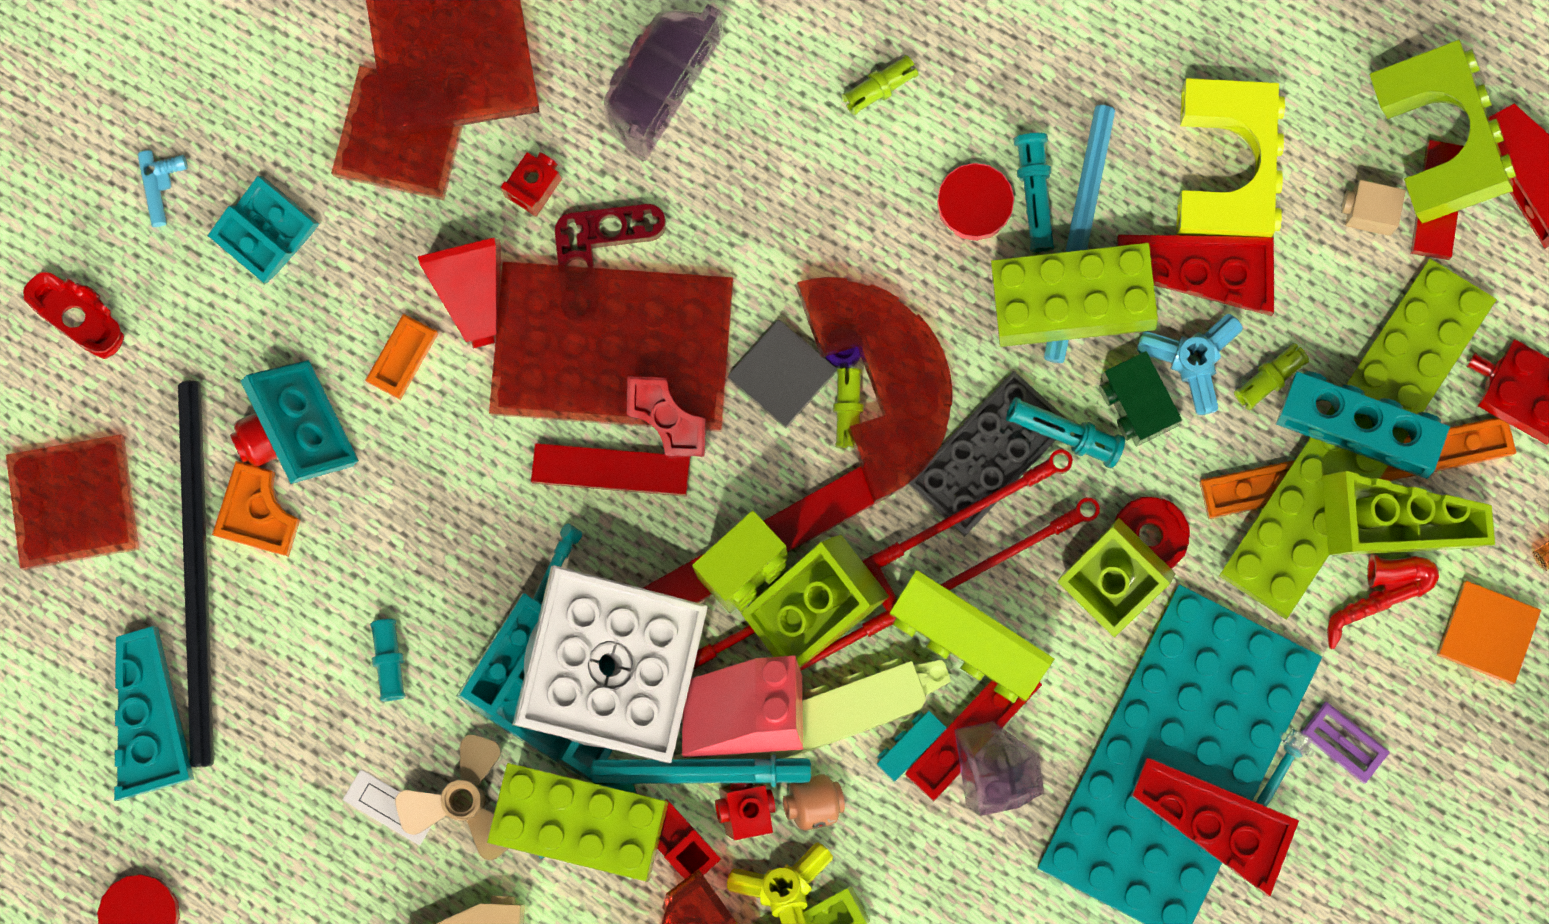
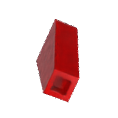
[1488,103,1549,249]

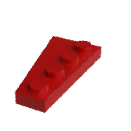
[1116,234,1274,316]
[1131,758,1299,897]

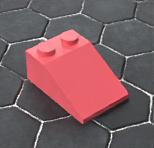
[682,655,803,758]

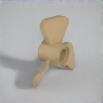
[395,735,509,860]

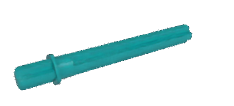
[591,754,811,787]

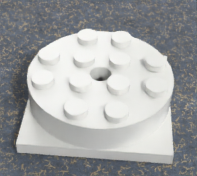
[512,565,708,763]

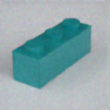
[876,711,947,782]

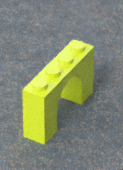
[1176,78,1285,237]

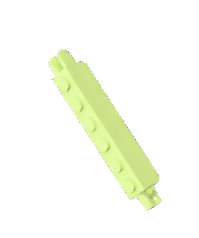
[672,658,951,787]

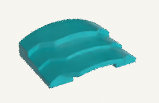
[456,593,615,781]

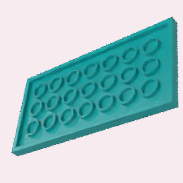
[1037,584,1322,924]

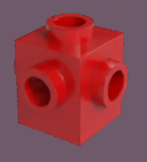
[715,783,775,841]

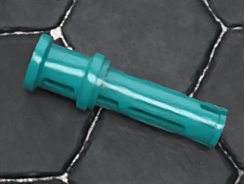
[1013,133,1055,252]
[1006,398,1125,469]

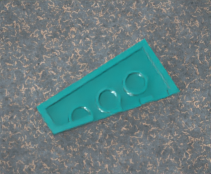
[114,626,194,801]

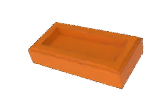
[365,314,438,400]

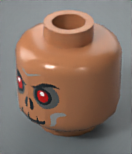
[783,774,845,831]

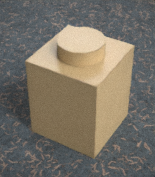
[1341,180,1406,236]

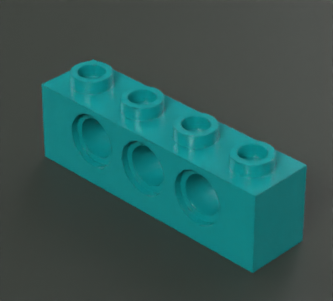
[1276,371,1450,479]

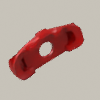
[23,272,124,359]

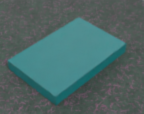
[240,360,359,484]

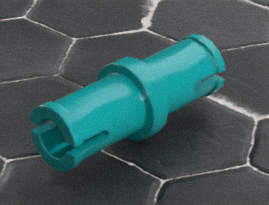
[370,619,406,702]

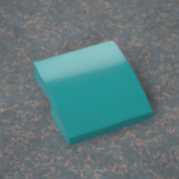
[207,176,320,283]

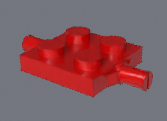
[1466,339,1549,445]

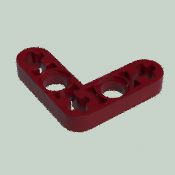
[555,204,666,324]

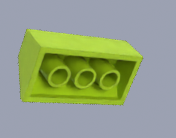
[890,570,1055,703]

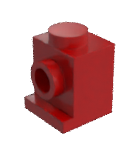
[500,152,562,217]

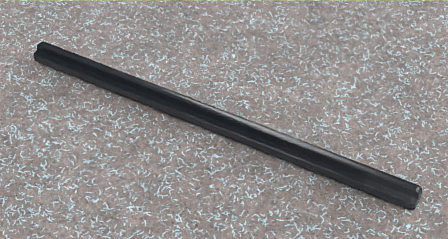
[178,380,214,768]

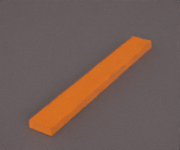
[1199,418,1517,520]

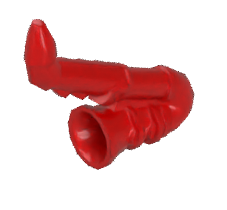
[1327,554,1439,649]

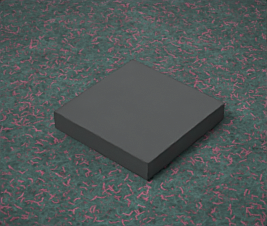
[727,319,837,429]

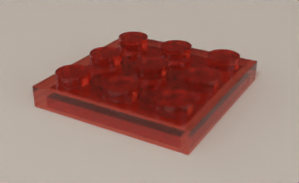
[331,66,471,201]
[6,434,139,570]

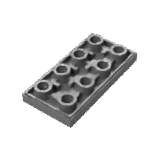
[908,371,1067,537]

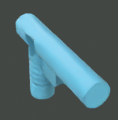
[137,151,188,227]

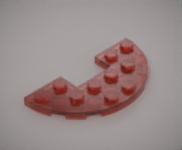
[795,277,953,503]

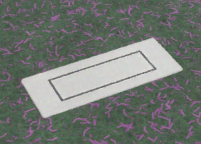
[343,770,431,845]

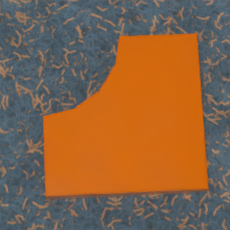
[212,461,300,557]

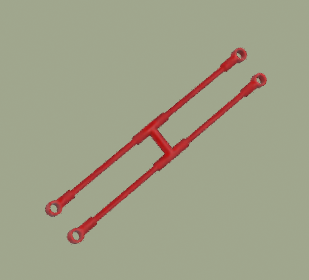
[693,449,1100,671]

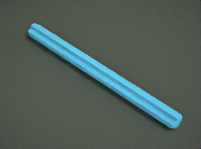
[1044,105,1115,363]

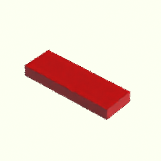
[1410,140,1464,260]

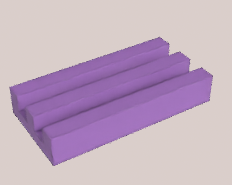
[1300,702,1390,784]

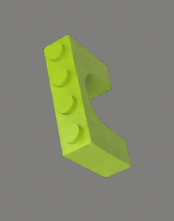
[1369,39,1516,224]

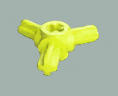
[727,842,833,924]

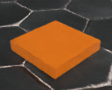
[1437,581,1541,685]

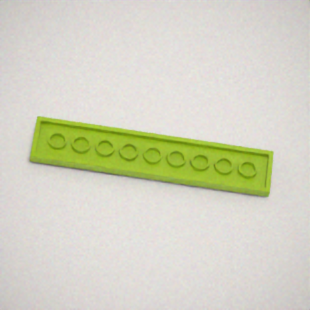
[1219,258,1497,620]

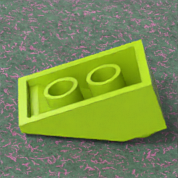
[741,534,889,668]

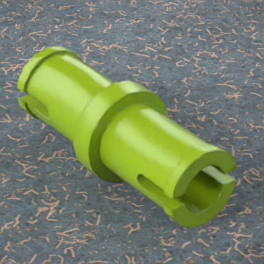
[842,55,918,116]
[1234,343,1309,411]
[833,368,864,448]

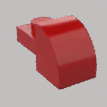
[657,798,721,887]

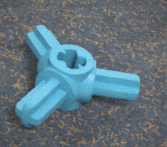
[1137,314,1243,415]

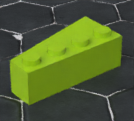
[1322,471,1495,555]

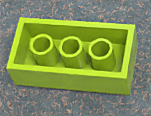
[991,243,1158,347]
[487,763,668,882]

